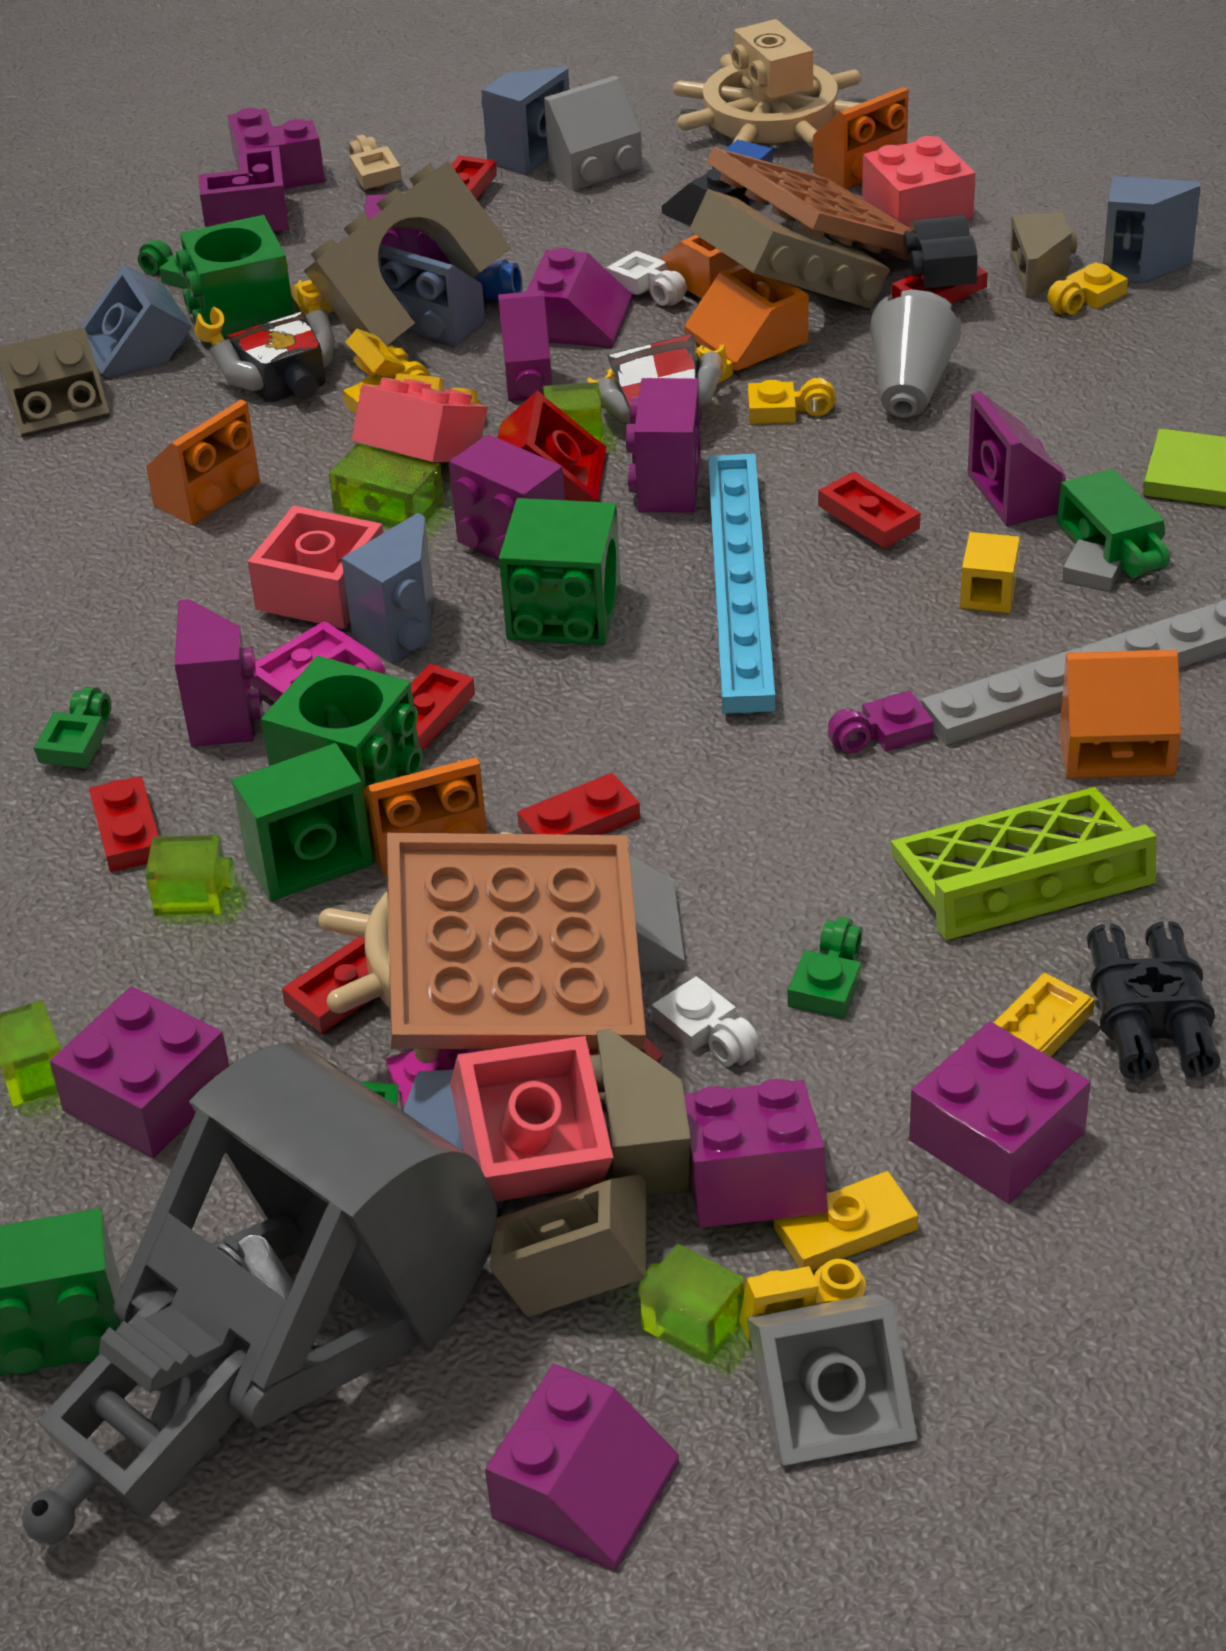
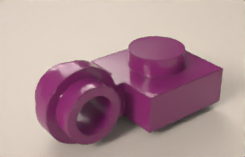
[828,690,934,753]

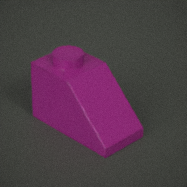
[498,291,553,401]

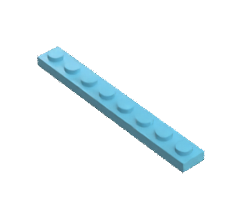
[708,454,775,714]

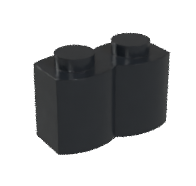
[903,215,978,288]

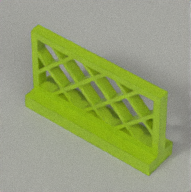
[891,787,1157,940]

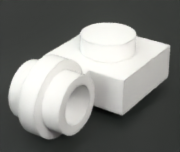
[606,251,687,306]
[652,976,759,1067]

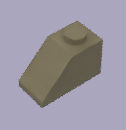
[1009,211,1077,298]

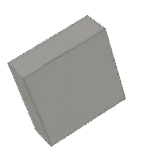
[1062,540,1121,592]

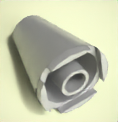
[870,289,962,418]

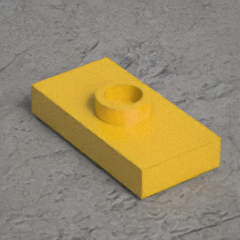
[993,972,1095,1057]
[774,1171,919,1271]

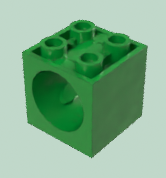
[176,215,294,347]
[499,498,621,645]
[261,655,423,789]

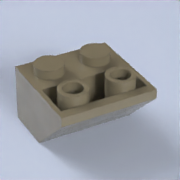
[0,327,110,436]
[590,1029,691,1196]
[490,1174,646,1317]

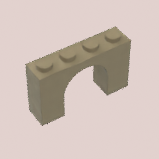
[304,161,512,346]
[689,189,890,309]

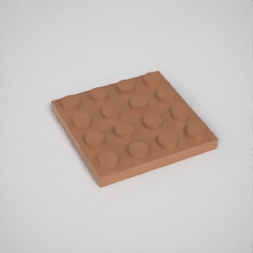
[706,147,911,260]
[386,833,646,1049]

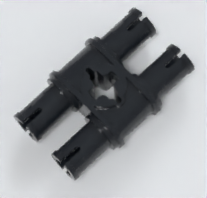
[1086,921,1221,1080]

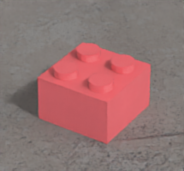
[862,136,976,228]
[351,377,488,462]
[248,505,383,629]
[450,1036,613,1202]

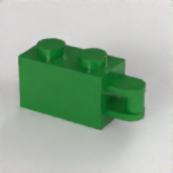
[1057,469,1170,578]

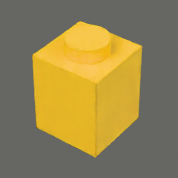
[960,532,1020,613]

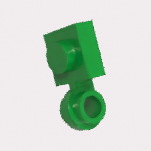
[137,240,188,289]
[34,686,112,768]
[787,916,863,1019]

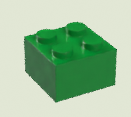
[231,743,374,902]
[0,1208,122,1376]

